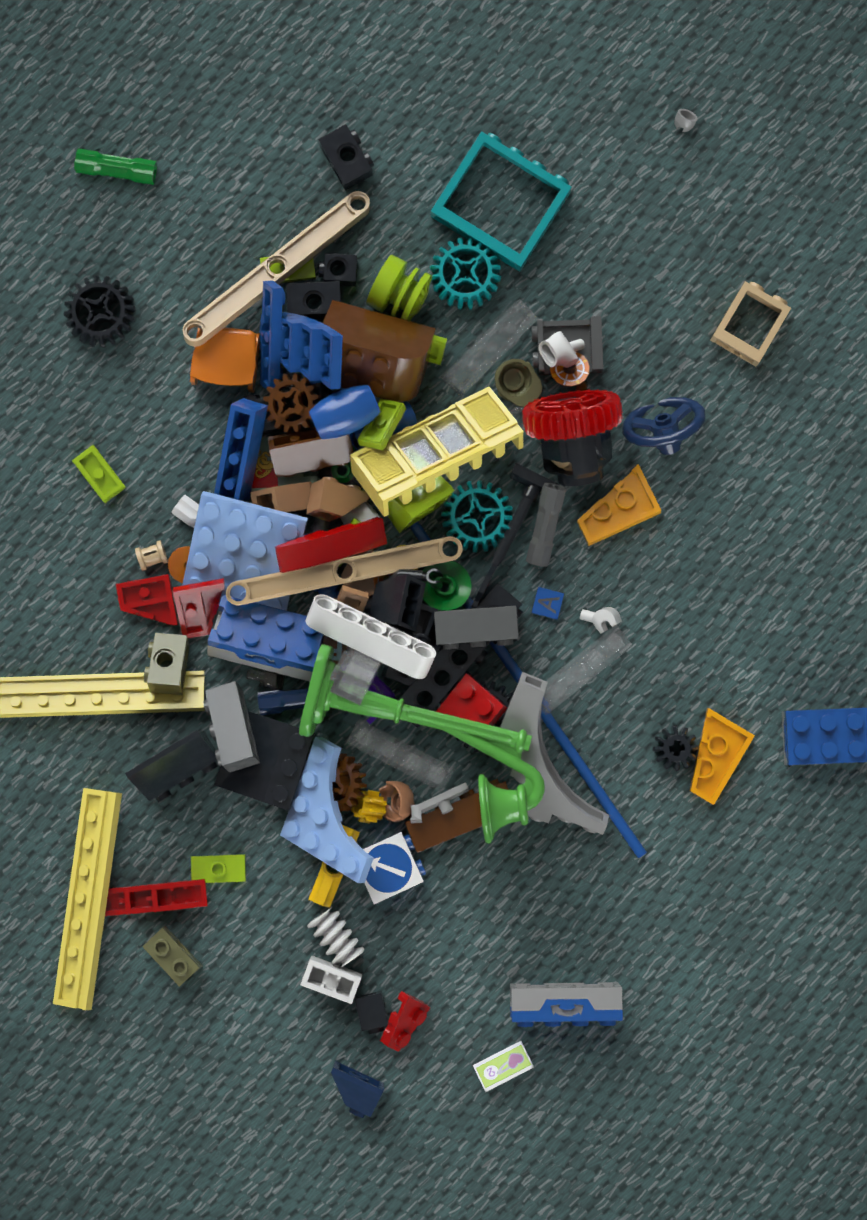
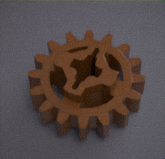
[263,374,322,433]
[332,753,367,812]

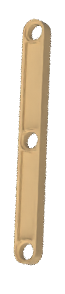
[182,191,370,347]
[226,537,463,605]

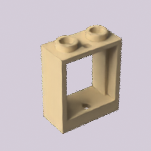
[711,281,791,367]

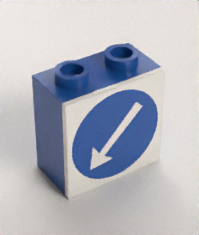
[363,831,426,904]

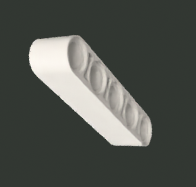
[306,595,436,679]

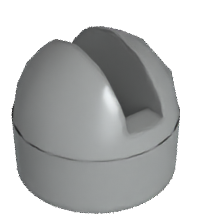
[674,109,698,132]

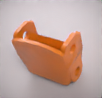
[190,327,260,393]

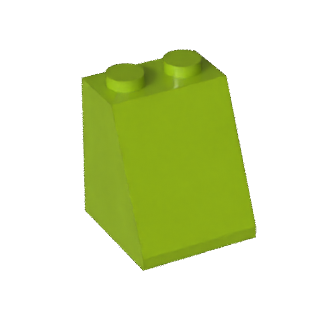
[387,446,455,533]

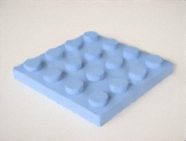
[182,491,308,611]

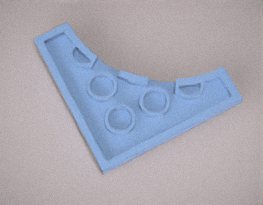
[280,737,374,883]

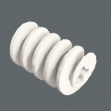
[307,907,364,968]

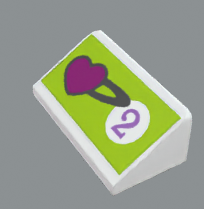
[473,1041,534,1092]

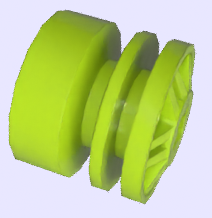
[366,254,432,321]

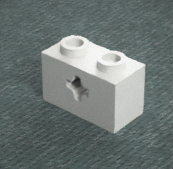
[301,956,362,1004]

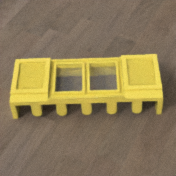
[350,387,523,517]

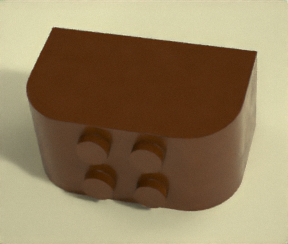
[323,300,436,402]

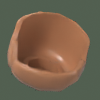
[379,781,415,822]

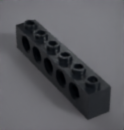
[399,583,523,728]

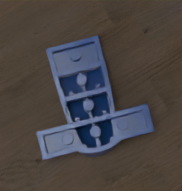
[259,280,343,391]

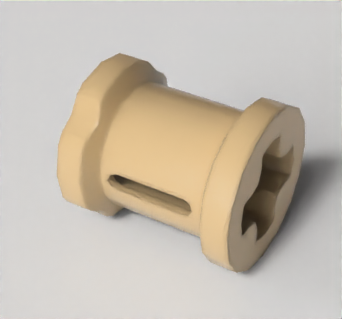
[135,540,168,571]

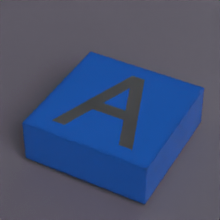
[531,587,564,620]

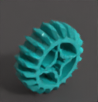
[430,238,501,310]
[441,480,513,553]

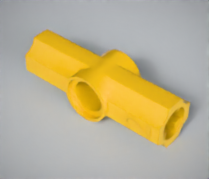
[308,825,360,908]

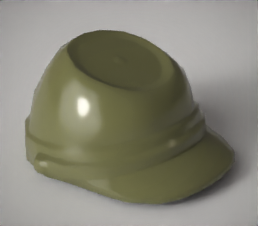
[494,359,542,407]

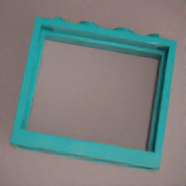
[431,131,572,272]

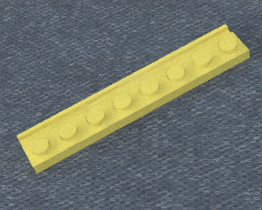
[0,671,205,718]
[53,788,122,1010]

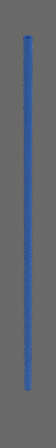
[310,381,647,858]

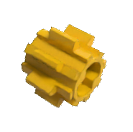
[351,790,387,824]

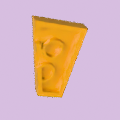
[577,464,662,546]
[690,708,755,805]

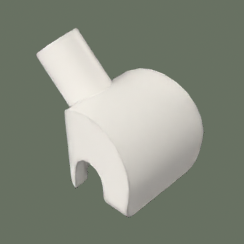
[580,607,622,634]

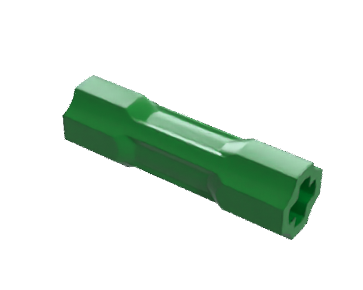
[74,148,157,185]

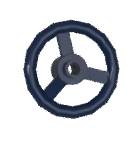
[622,397,705,455]

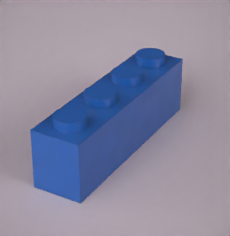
[214,398,268,503]

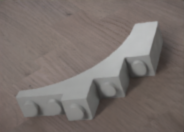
[500,672,609,835]

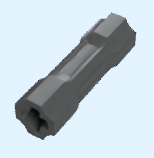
[526,483,566,567]

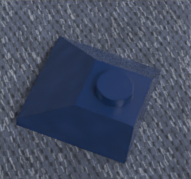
[331,1061,385,1118]

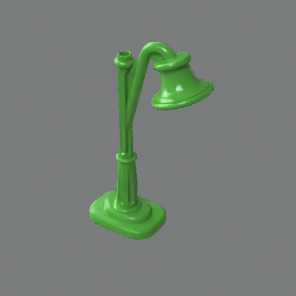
[299,644,545,844]

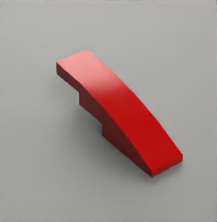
[275,517,387,573]
[105,879,208,916]

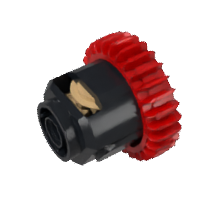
[522,389,623,486]

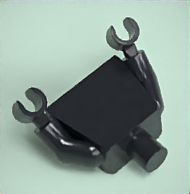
[365,568,443,641]

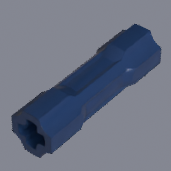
[258,689,308,715]

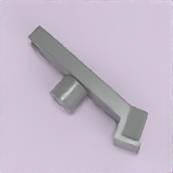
[410,782,469,823]

